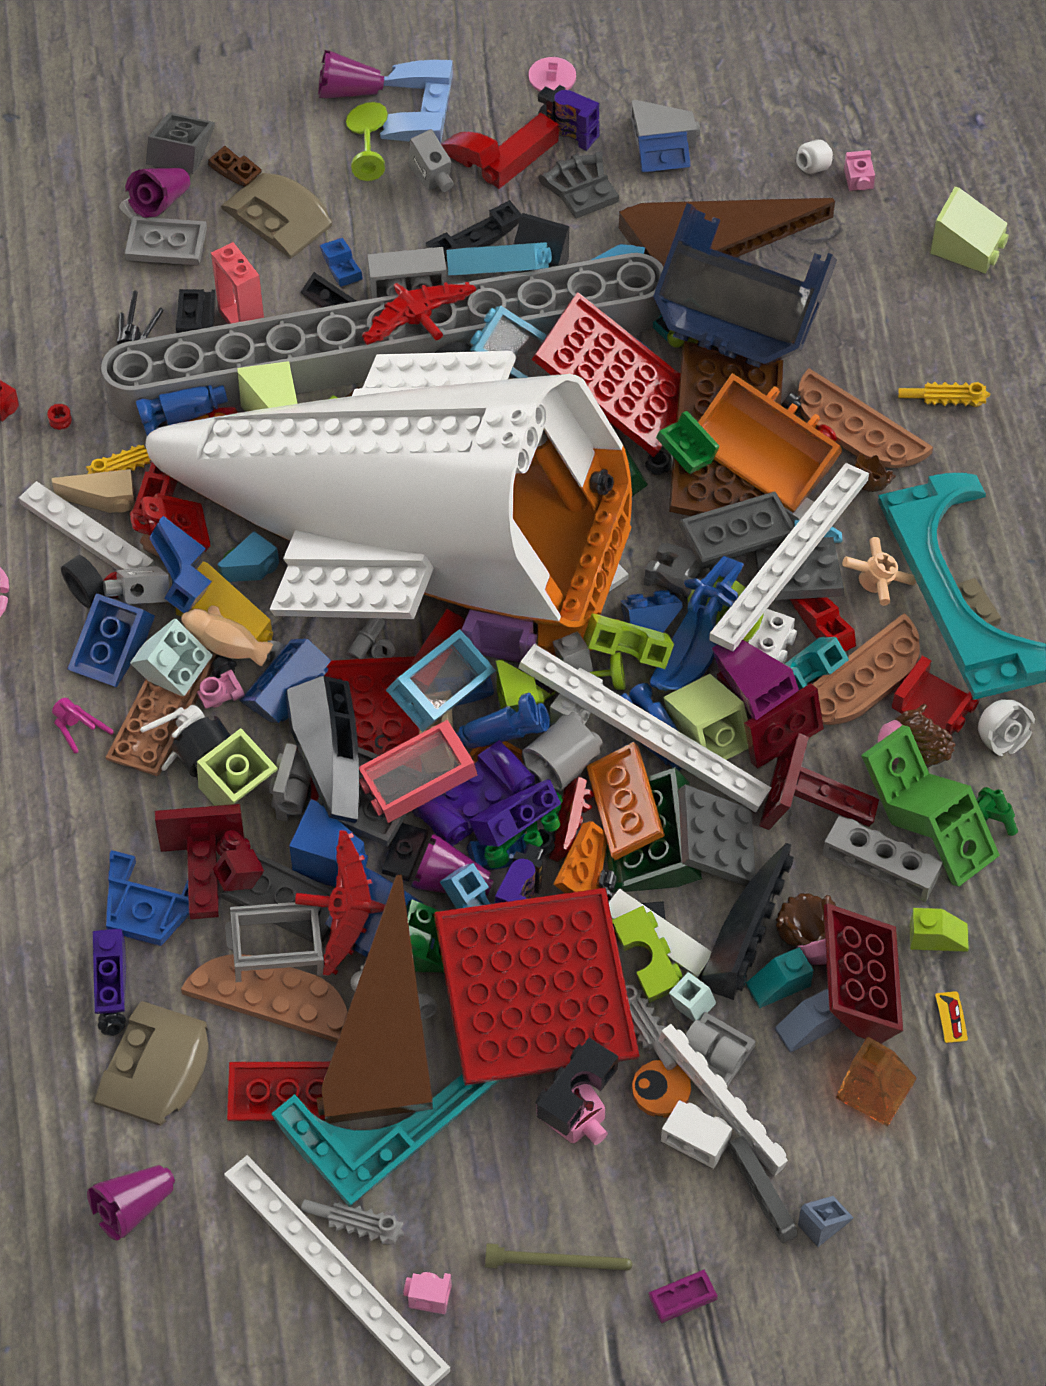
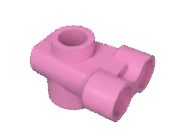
[197,670,245,709]

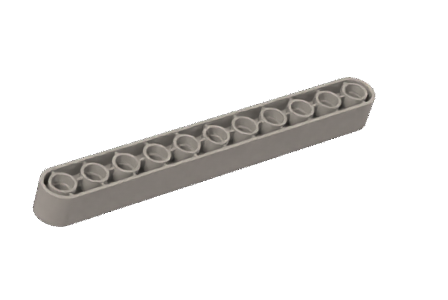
[101,253,666,422]

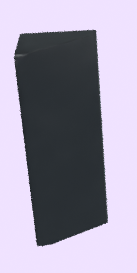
[300,272,357,308]

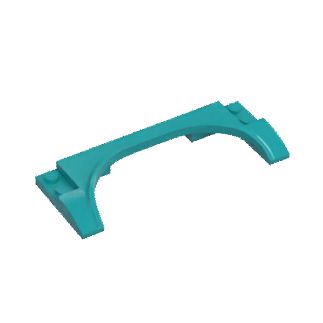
[878,473,1046,700]
[271,1073,501,1207]

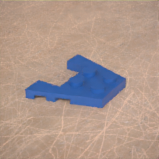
[106,850,189,946]

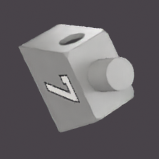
[408,129,454,192]
[103,566,169,604]

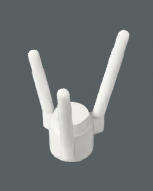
[140,705,205,771]

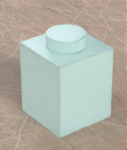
[669,972,716,1022]

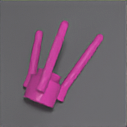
[52,697,114,754]

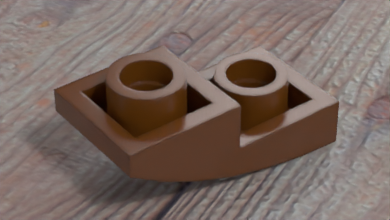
[208,145,262,187]

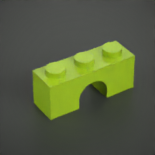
[583,613,674,669]
[612,906,683,1003]

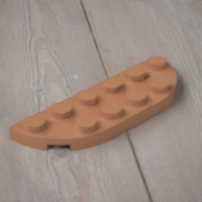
[798,368,933,468]
[813,613,920,725]
[181,954,348,1043]

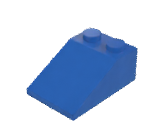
[68,593,155,687]

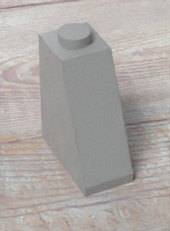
[631,100,700,151]

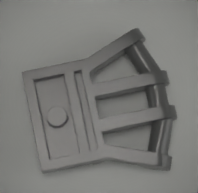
[538,152,619,219]

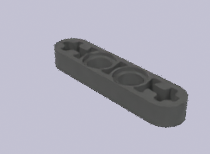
[728,1136,798,1243]

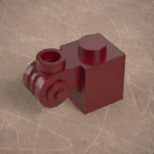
[213,830,264,891]

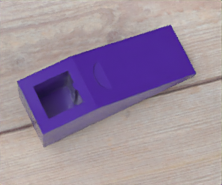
[469,779,561,847]
[93,929,126,1014]

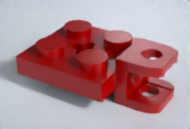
[130,493,211,552]

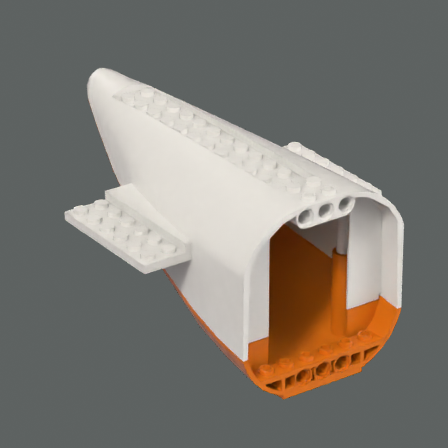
[145,351,632,628]

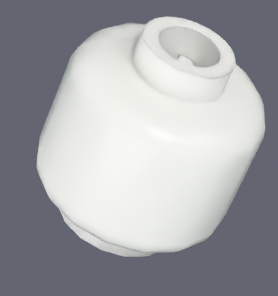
[796,140,833,174]

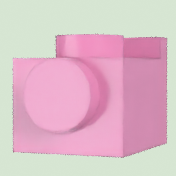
[844,150,875,191]
[404,1272,451,1314]

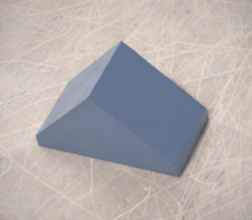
[798,1196,853,1247]

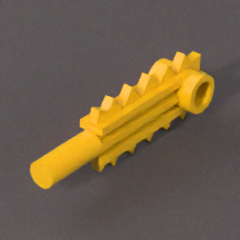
[898,382,990,407]
[86,444,151,474]

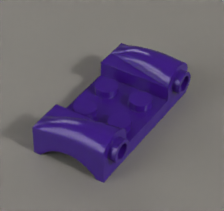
[412,740,535,846]

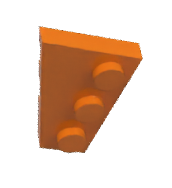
[553,821,607,893]

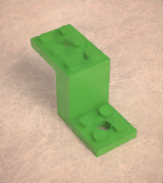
[861,725,1000,887]

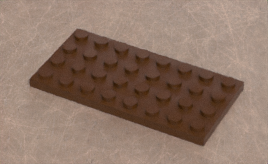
[669,341,784,516]

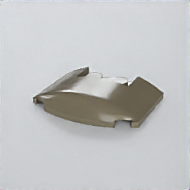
[221,173,333,259]
[94,1001,209,1126]

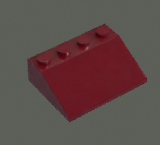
[824,903,903,1044]

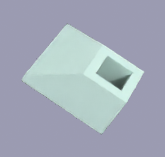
[130,619,213,696]

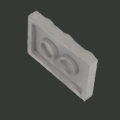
[125,216,207,266]

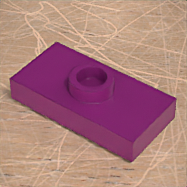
[648,1269,718,1323]

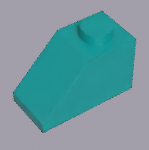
[746,947,814,1009]

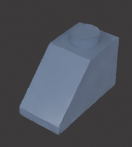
[775,989,841,1053]

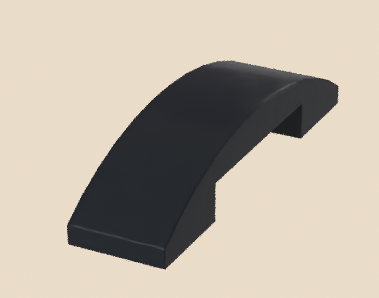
[426,200,522,262]

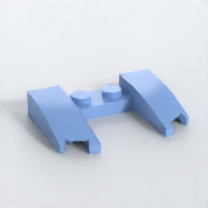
[380,60,453,143]

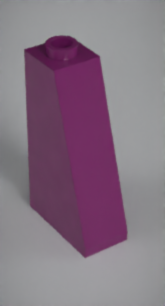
[712,640,799,720]

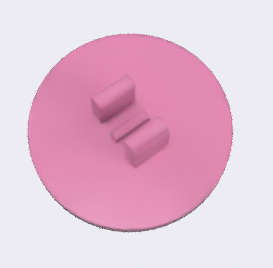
[529,57,576,91]

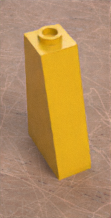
[175,561,273,642]

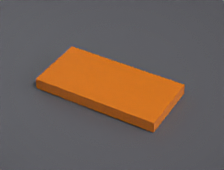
[586,742,665,860]

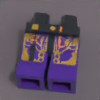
[538,85,600,151]
[495,844,543,903]

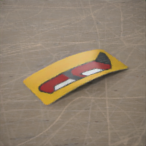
[935,991,968,1043]

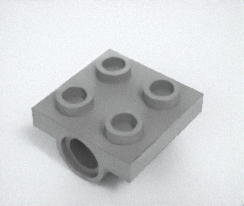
[269,743,311,821]
[676,1012,756,1087]

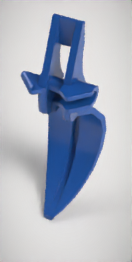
[650,556,744,691]

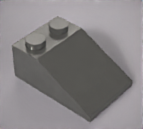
[146,113,215,175]

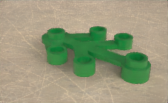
[484,792,562,868]

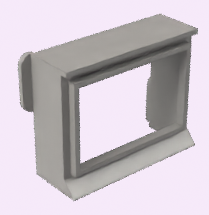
[225,902,326,982]

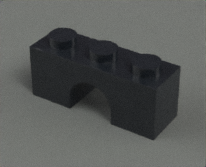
[536,1038,619,1136]

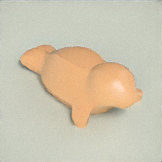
[181,606,273,666]

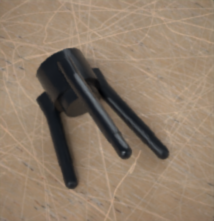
[117,290,163,345]

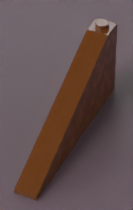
[619,198,835,284]
[317,875,433,1124]

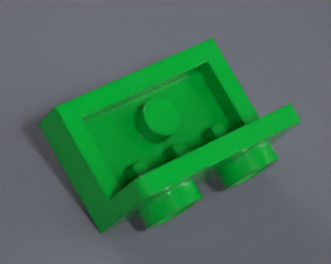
[656,411,719,474]

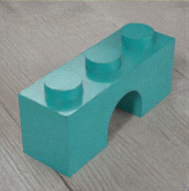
[785,637,849,690]

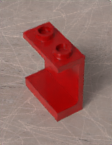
[892,656,980,735]

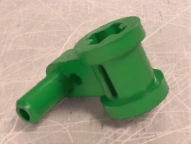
[976,787,1018,836]

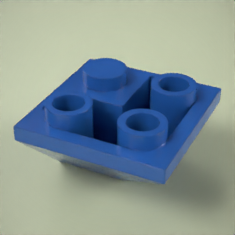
[620,590,683,632]

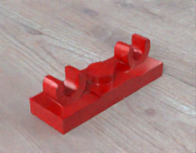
[549,776,594,862]

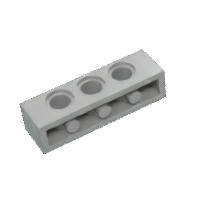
[822,816,943,902]

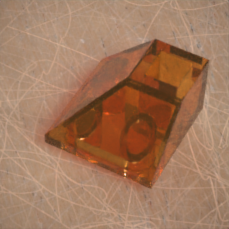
[836,1037,917,1127]

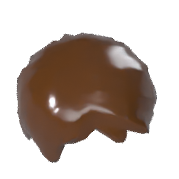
[854,454,896,492]

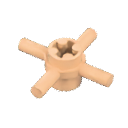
[842,537,916,606]

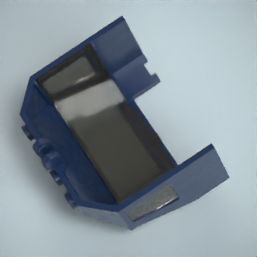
[653,203,837,368]

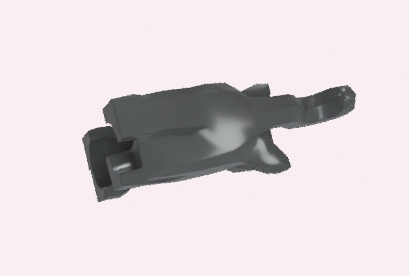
[644,542,718,602]

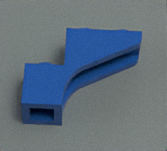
[150,516,212,613]

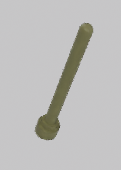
[485,1243,633,1271]

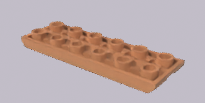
[106,649,220,776]

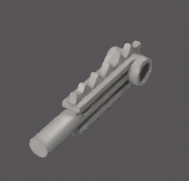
[625,984,677,1070]
[301,1199,404,1245]

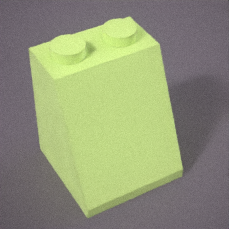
[931,187,1009,274]
[237,361,298,412]
[663,674,748,760]
[197,728,278,806]

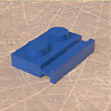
[638,131,691,173]

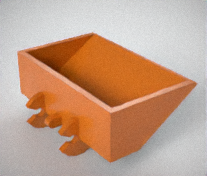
[698,373,842,513]

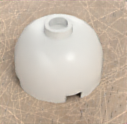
[978,700,1035,756]

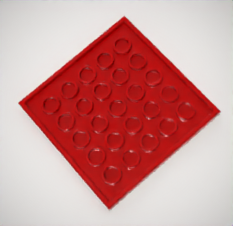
[434,888,640,1085]

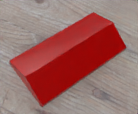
[227,1061,331,1121]

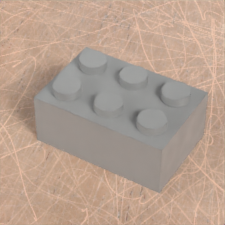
[368,247,447,299]

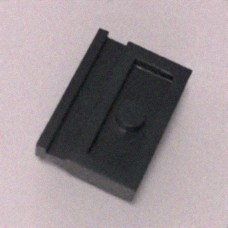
[176,289,216,333]

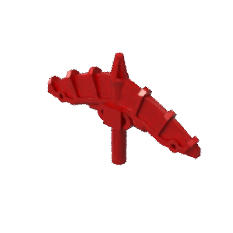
[362,282,476,345]
[295,830,385,976]

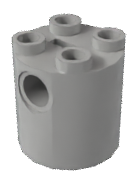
[522,712,603,792]

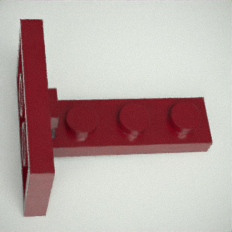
[716,672,824,769]
[759,733,879,830]
[155,804,245,920]

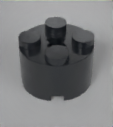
[172,716,231,779]

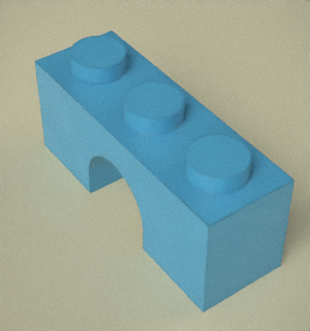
[440,863,490,909]

